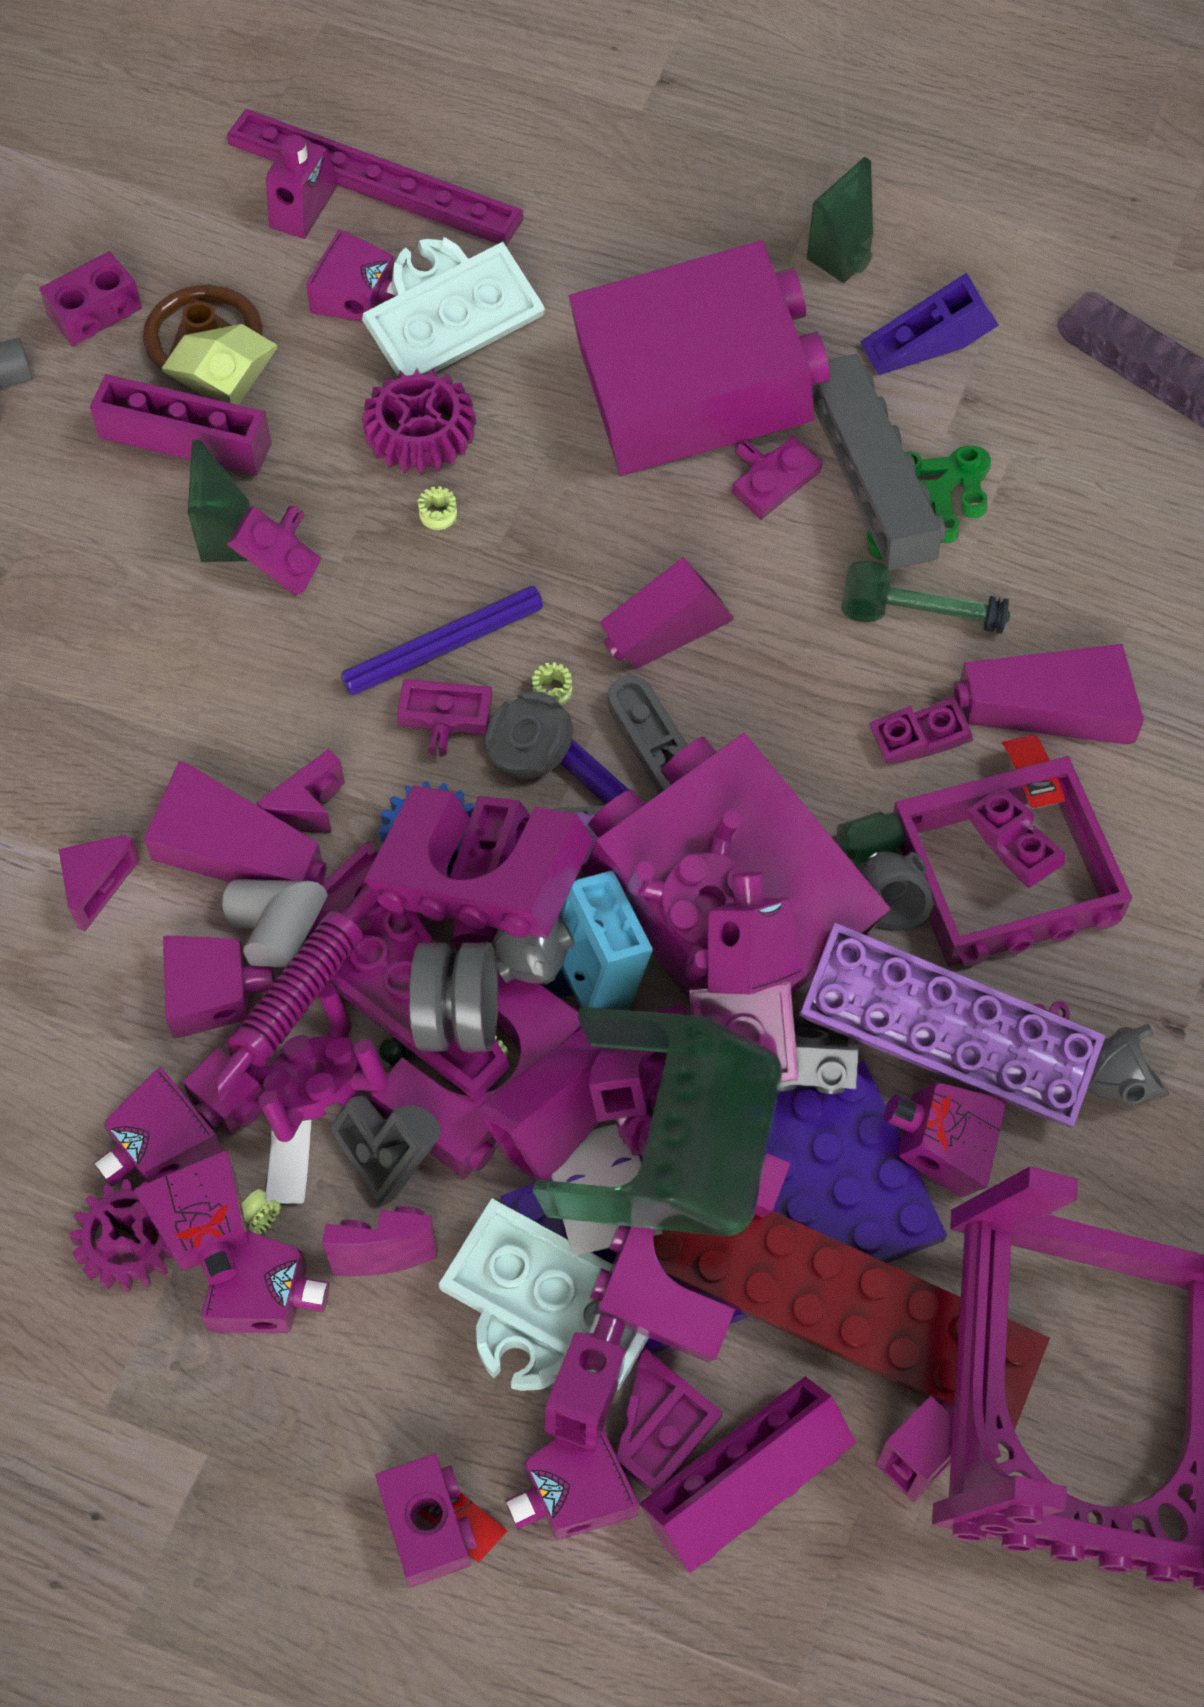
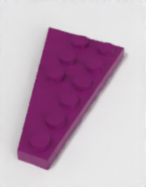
[301,840,510,1101]

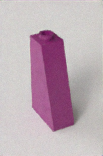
[954,644,1144,744]
[144,761,327,885]
[478,1009,636,1185]

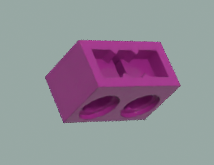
[39,251,142,346]
[450,796,531,880]

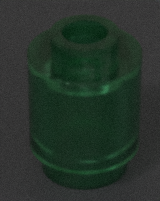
[832,811,905,867]

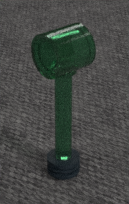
[841,561,1010,634]

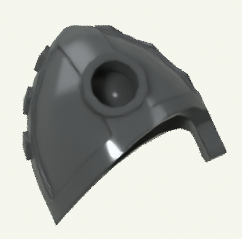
[862,852,934,931]
[492,915,576,984]
[1088,1024,1169,1105]

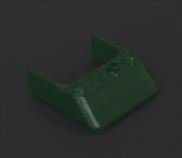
[533,1007,782,1236]

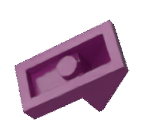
[256,749,345,833]

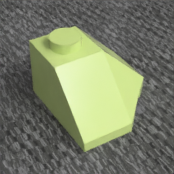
[161,324,277,405]

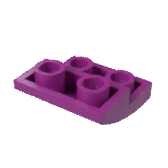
[322,1206,438,1276]

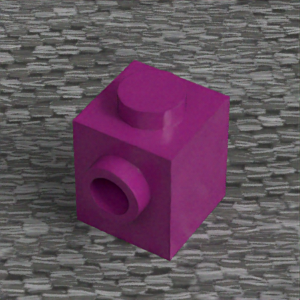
[183,1047,263,1136]

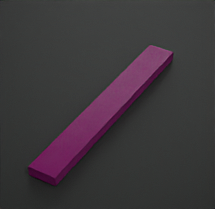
[227,109,524,246]

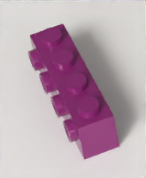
[89,374,271,476]
[639,1376,856,1573]

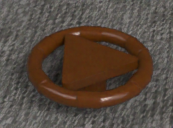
[143,284,263,370]

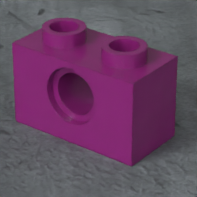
[876,1396,954,1503]
[375,1453,477,1588]

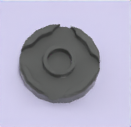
[484,691,573,779]

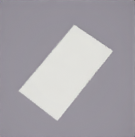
[552,1124,663,1257]

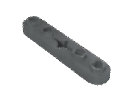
[608,675,687,793]

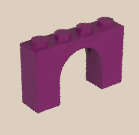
[365,785,593,939]
[370,969,587,1179]
[589,1115,791,1362]

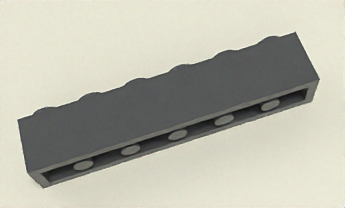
[812,353,945,571]

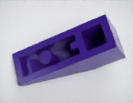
[860,272,999,375]

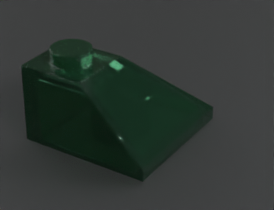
[807,157,873,283]
[188,440,250,562]

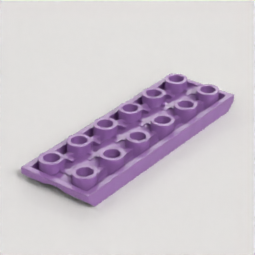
[799,923,1105,1128]

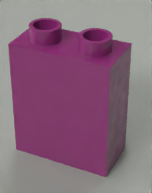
[568,240,830,476]
[584,732,891,1000]

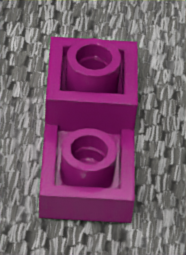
[869,696,973,764]
[966,786,1065,888]

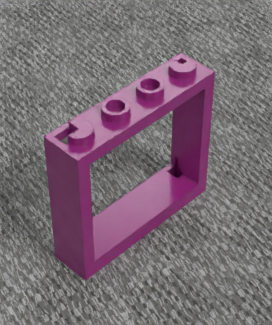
[890,756,1132,967]

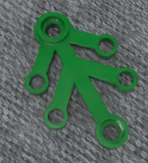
[867,446,991,560]

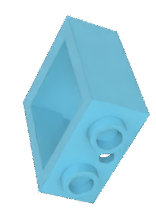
[559,870,653,1022]

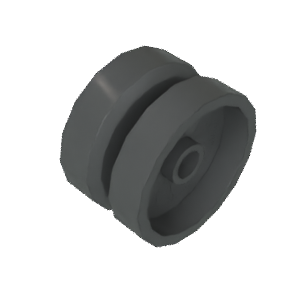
[410,943,498,1051]

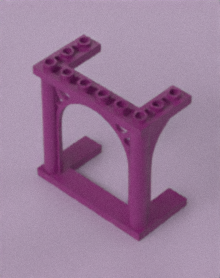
[932,1166,1204,1592]

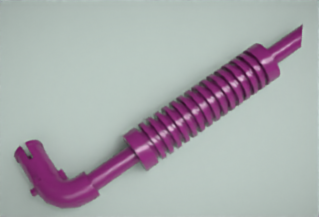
[215,875,377,1103]

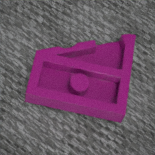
[616,1348,723,1494]

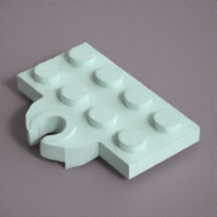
[362,237,546,376]
[439,1198,649,1391]

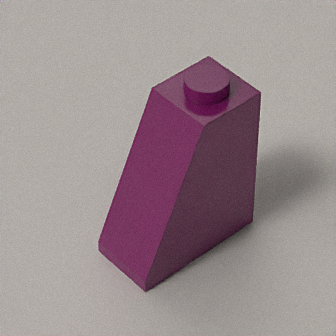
[599,557,734,669]

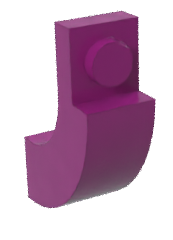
[589,1005,696,1122]

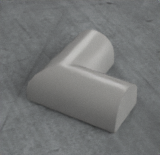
[222,879,328,967]

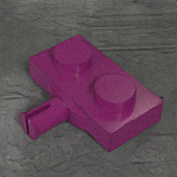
[731,436,823,520]
[227,506,322,596]
[397,679,493,757]

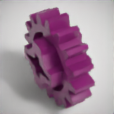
[70,1179,173,1292]

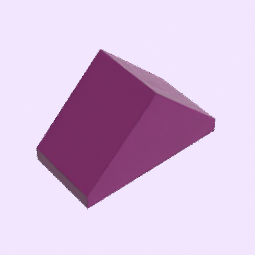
[58,835,140,932]

